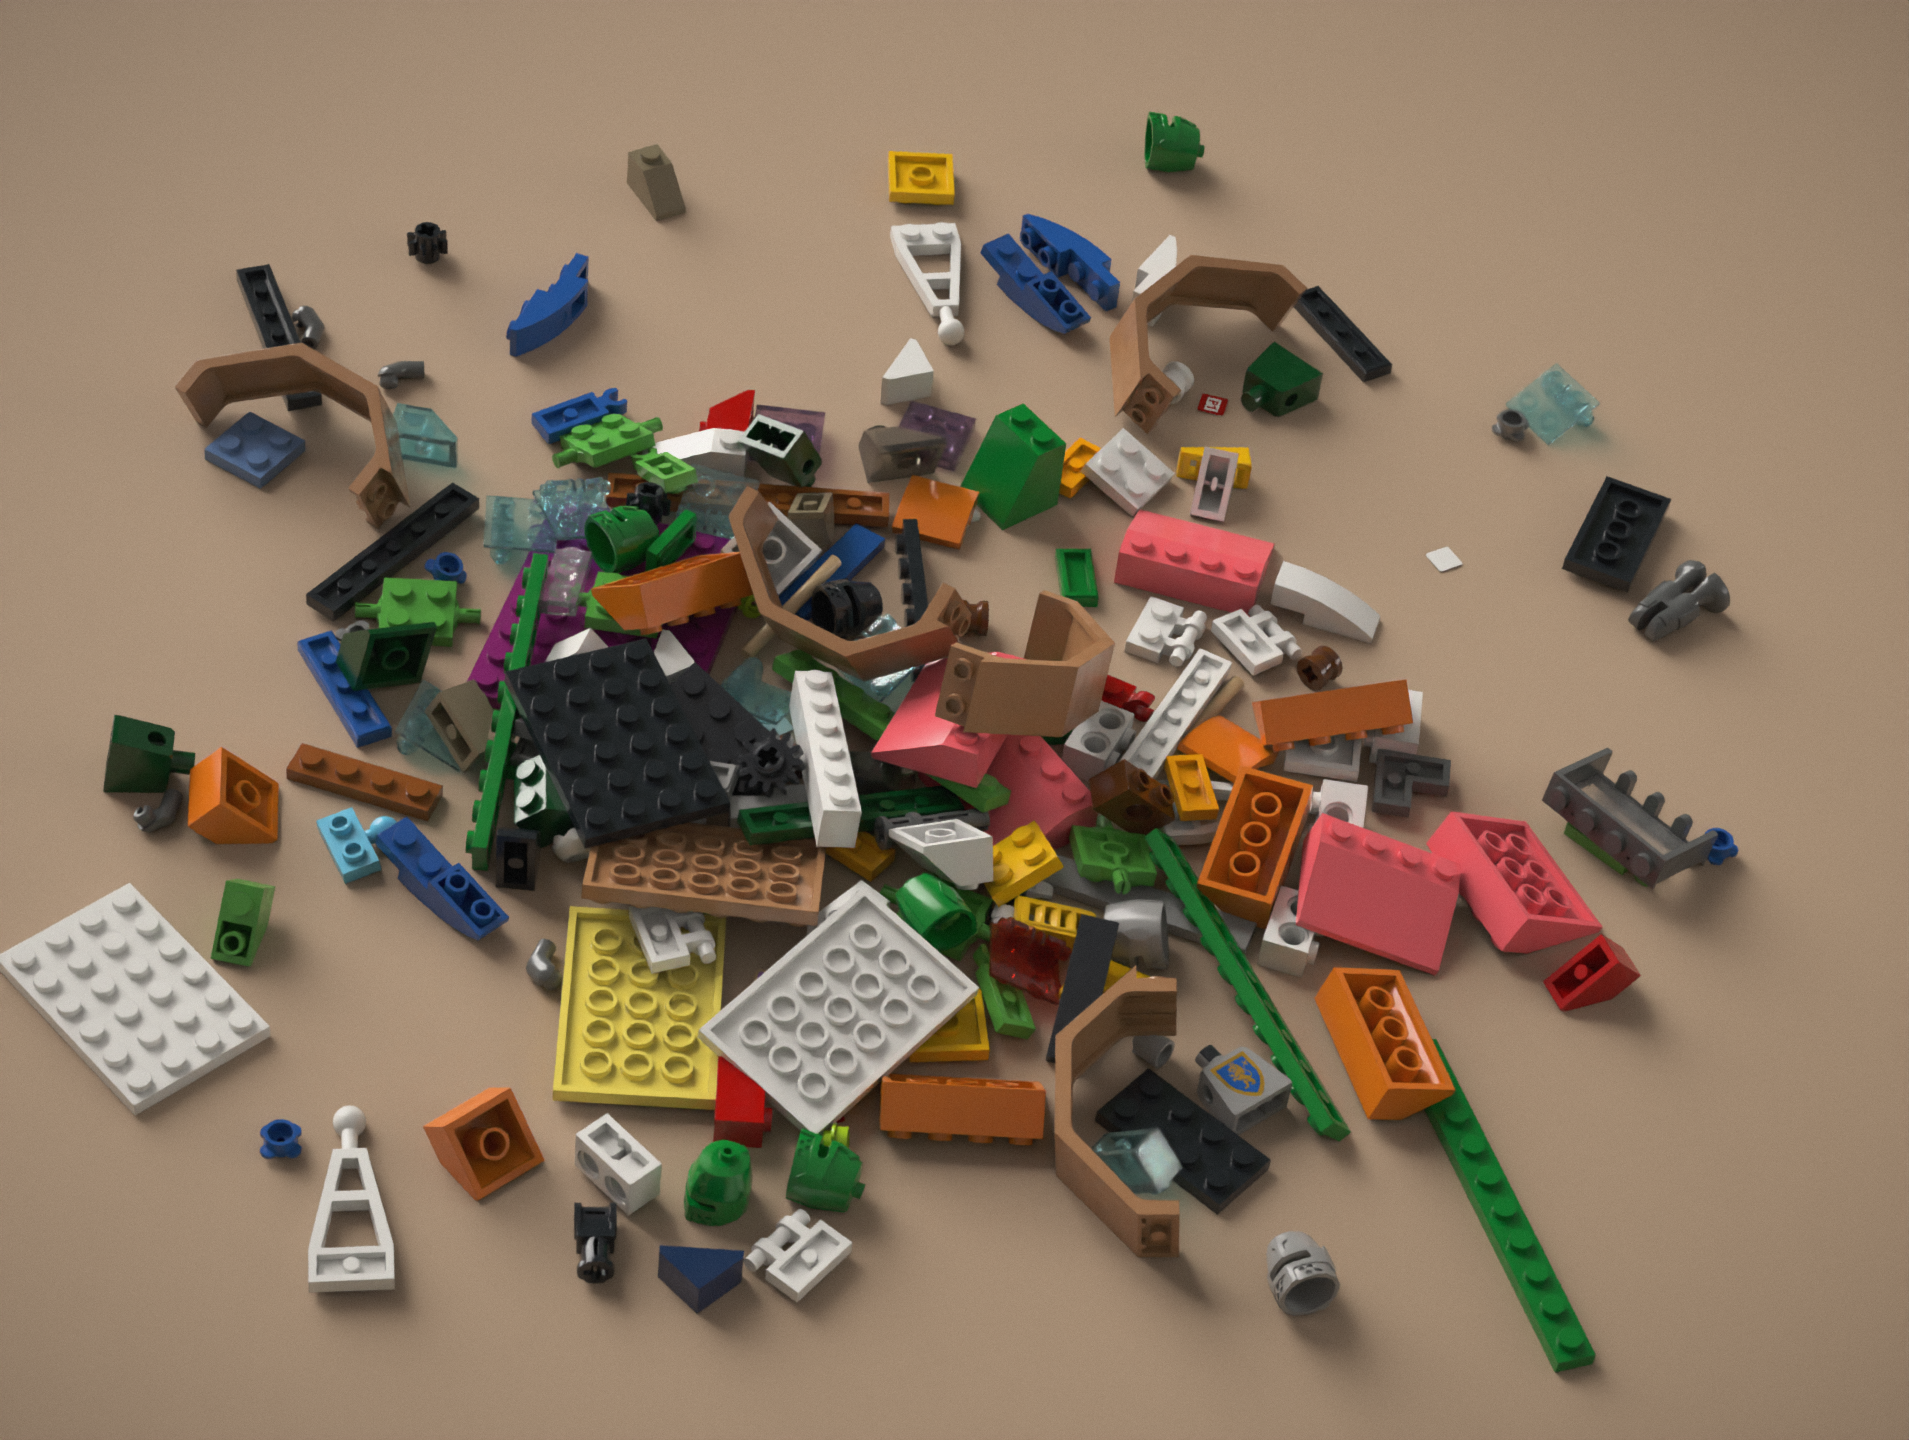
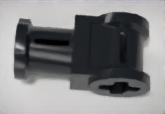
[574,1203,617,1284]

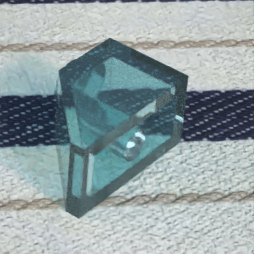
[393,403,458,468]
[1091,1128,1182,1195]

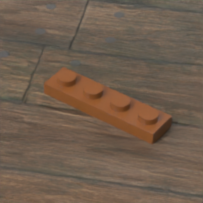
[286,743,443,822]

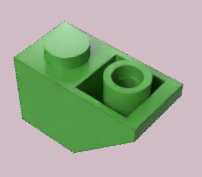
[210,879,276,966]

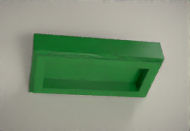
[645,509,697,572]
[1055,548,1099,607]

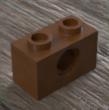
[1089,759,1175,836]

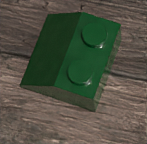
[336,622,437,691]
[514,755,575,848]

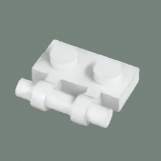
[1124,596,1207,667]
[1211,605,1302,676]
[629,906,716,974]
[743,1209,852,1302]

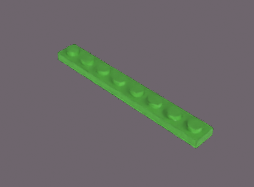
[772,649,1011,813]

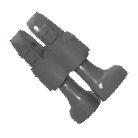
[1628,560,1730,642]

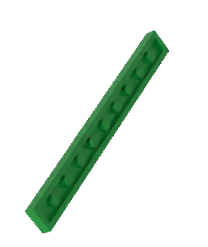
[465,553,549,871]
[1144,828,1351,1142]
[1424,1039,1596,1373]

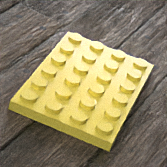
[552,906,726,1110]

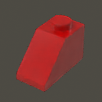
[699,389,755,432]
[1543,934,1641,1012]
[713,1056,772,1148]

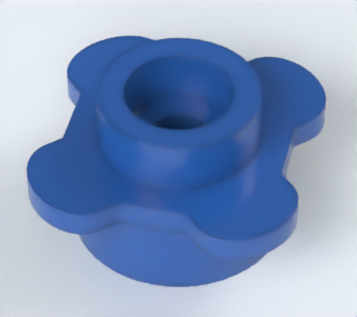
[425,552,467,584]
[1705,828,1739,865]
[260,1119,302,1159]

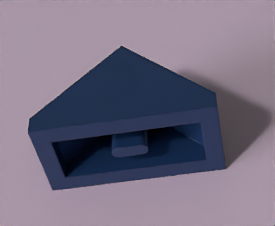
[658,1245,744,1314]

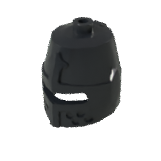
[811,578,883,639]

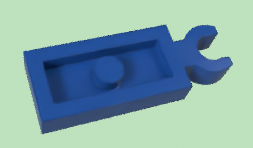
[531,388,627,445]

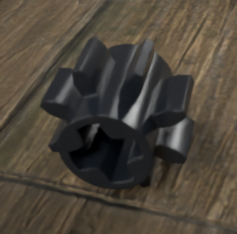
[407,222,448,264]
[626,482,671,525]

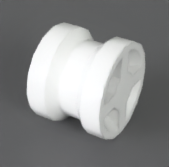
[1162,361,1194,404]

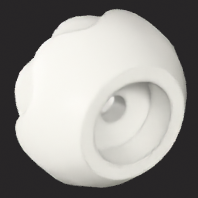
[551,828,591,863]

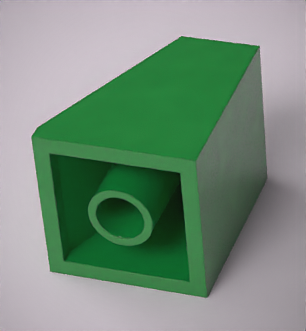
[961,403,1066,530]

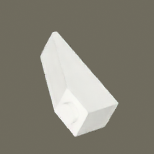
[642,428,748,482]

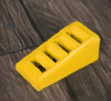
[1176,447,1252,489]
[1012,895,1096,954]

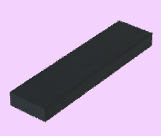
[1294,286,1393,383]
[1046,914,1119,1063]

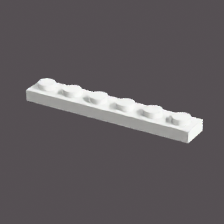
[1119,648,1233,779]

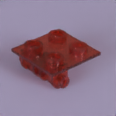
[989,917,1071,1006]

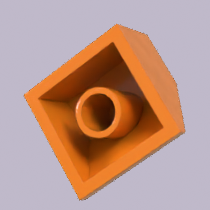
[188,747,279,844]
[423,1087,545,1200]

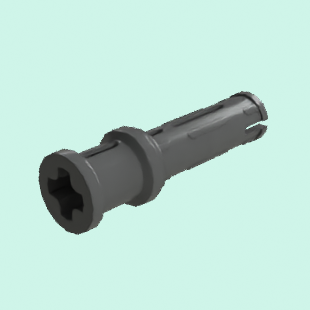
[874,808,990,851]

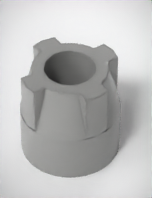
[1132,1035,1175,1068]

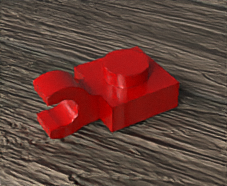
[1101,675,1155,722]

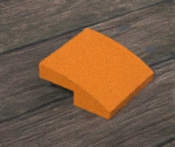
[892,475,980,550]
[1177,715,1279,783]

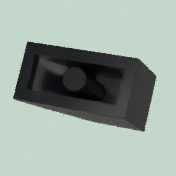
[496,827,541,891]

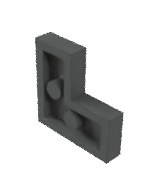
[1372,749,1451,818]

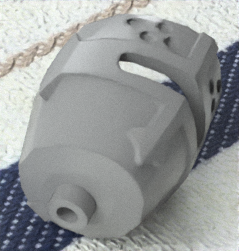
[1103,899,1169,970]
[1266,1231,1340,1316]

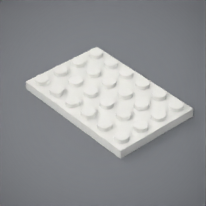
[0,883,270,1116]
[698,886,979,1136]

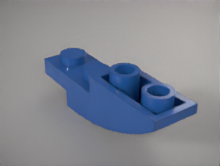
[1020,214,1120,311]
[980,233,1091,334]
[506,253,589,357]
[375,816,509,941]

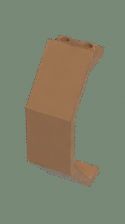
[1109,255,1307,434]
[175,342,411,529]
[728,486,972,682]
[935,590,1115,737]
[1055,966,1180,1257]

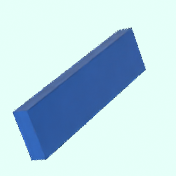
[779,523,885,621]
[297,630,392,748]

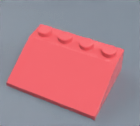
[1114,509,1275,617]
[871,651,1023,788]
[918,734,1098,850]
[1426,811,1603,954]
[1295,813,1460,976]

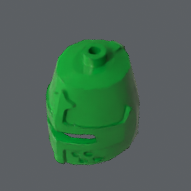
[1144,111,1205,172]
[584,506,659,573]
[896,874,978,952]
[785,1128,866,1213]
[684,1140,753,1226]

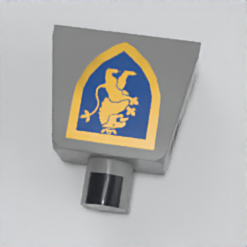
[1195,1045,1293,1135]

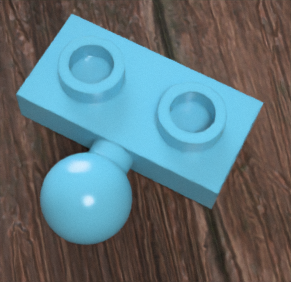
[316,807,397,884]

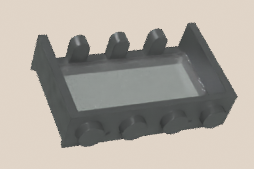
[1542,747,1719,889]

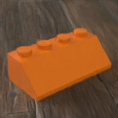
[591,552,753,635]
[1252,679,1413,752]
[1197,766,1313,929]
[1314,967,1455,1120]
[879,1073,1046,1145]

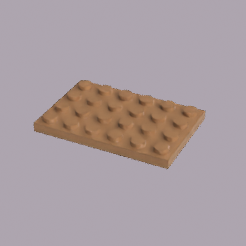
[581,822,826,927]

